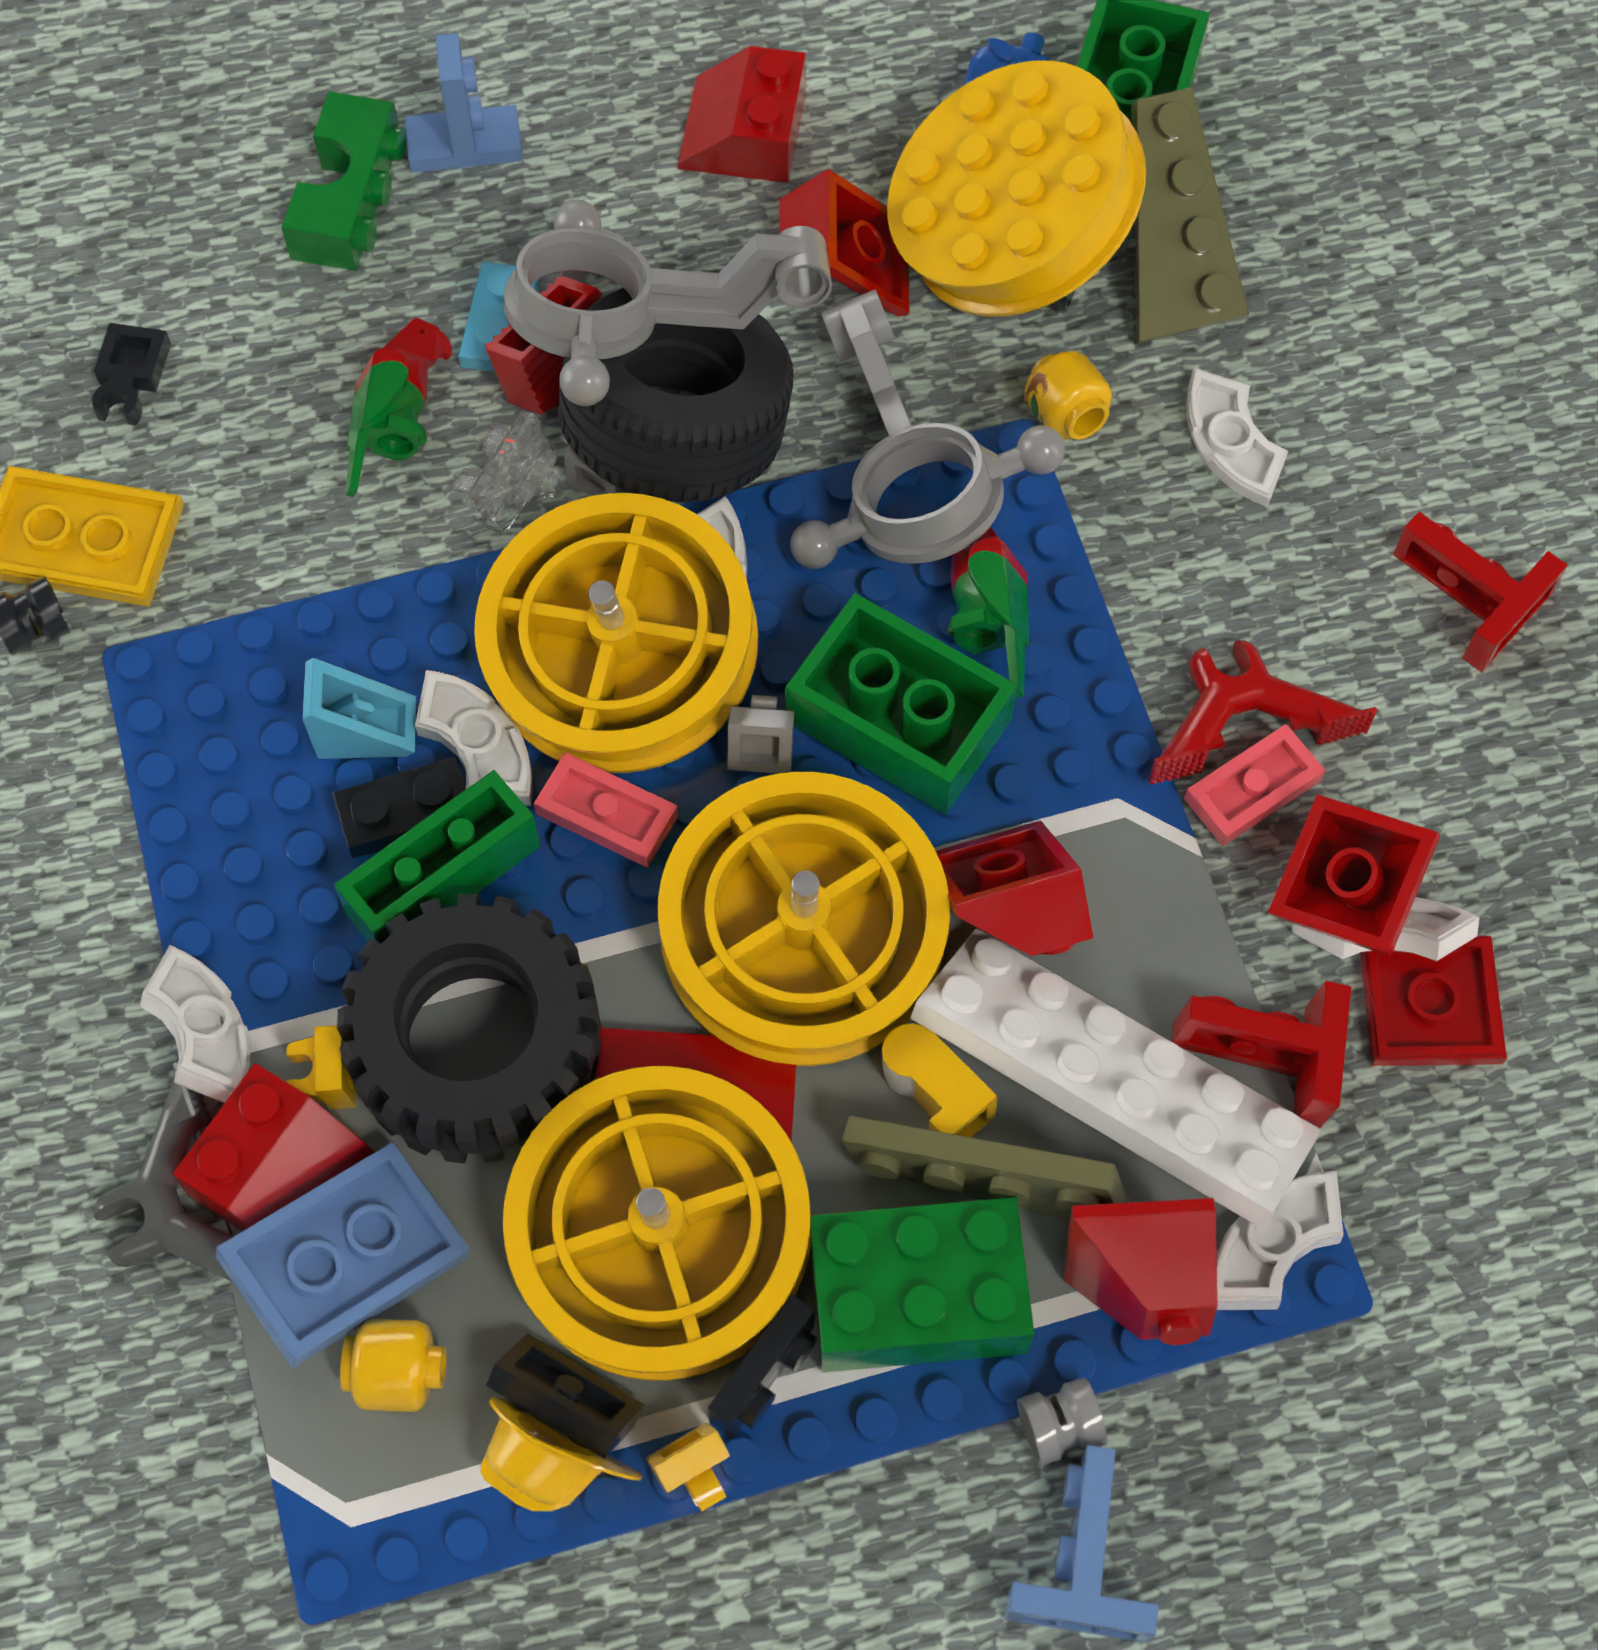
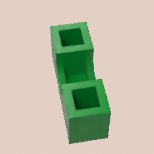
[281,91,406,271]

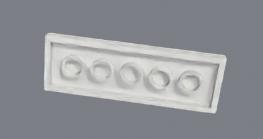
[910,928,1322,1230]

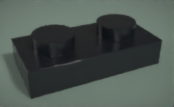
[332,757,466,858]
[707,1295,817,1439]
[486,1333,644,1459]

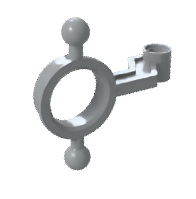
[503,200,832,406]
[790,289,1066,569]

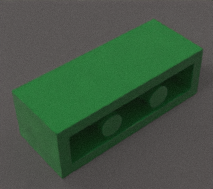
[334,770,541,944]

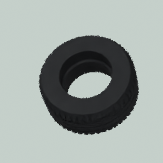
[558,288,794,502]

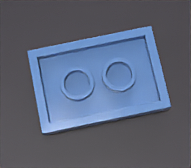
[215,1142,470,1369]

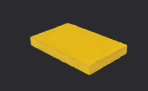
[0,466,184,607]

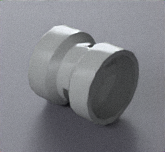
[1017,1377,1107,1466]

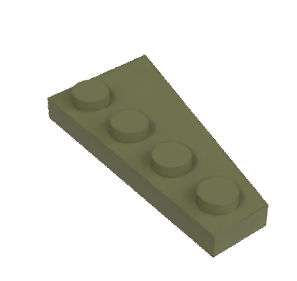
[1131,87,1249,345]
[842,1116,1129,1221]

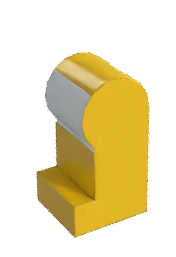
[882,1023,997,1138]

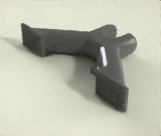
[94,1062,234,1281]

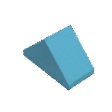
[303,658,416,759]

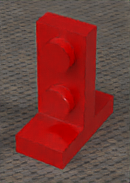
[1393,511,1568,673]
[1171,980,1352,1129]

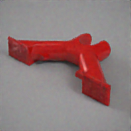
[1148,640,1377,785]

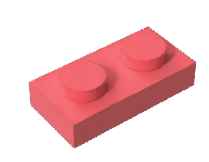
[1184,724,1326,847]
[533,752,678,868]

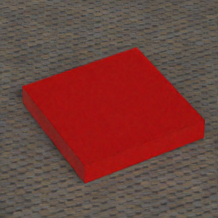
[1360,936,1507,1066]

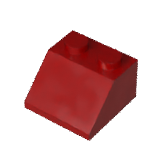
[678,46,806,183]
[172,1063,375,1232]

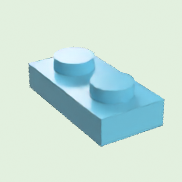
[458,261,540,372]

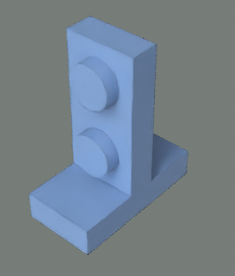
[405,33,523,173]
[1005,1445,1159,1643]

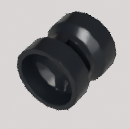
[0,576,71,656]

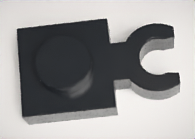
[92,323,171,426]

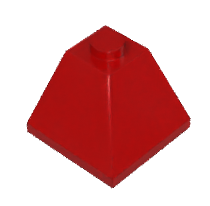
[779,168,910,316]
[1268,794,1441,957]
[936,820,1094,956]
[1062,1198,1218,1345]

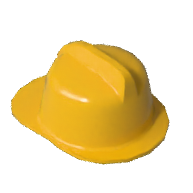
[480,1397,643,1511]

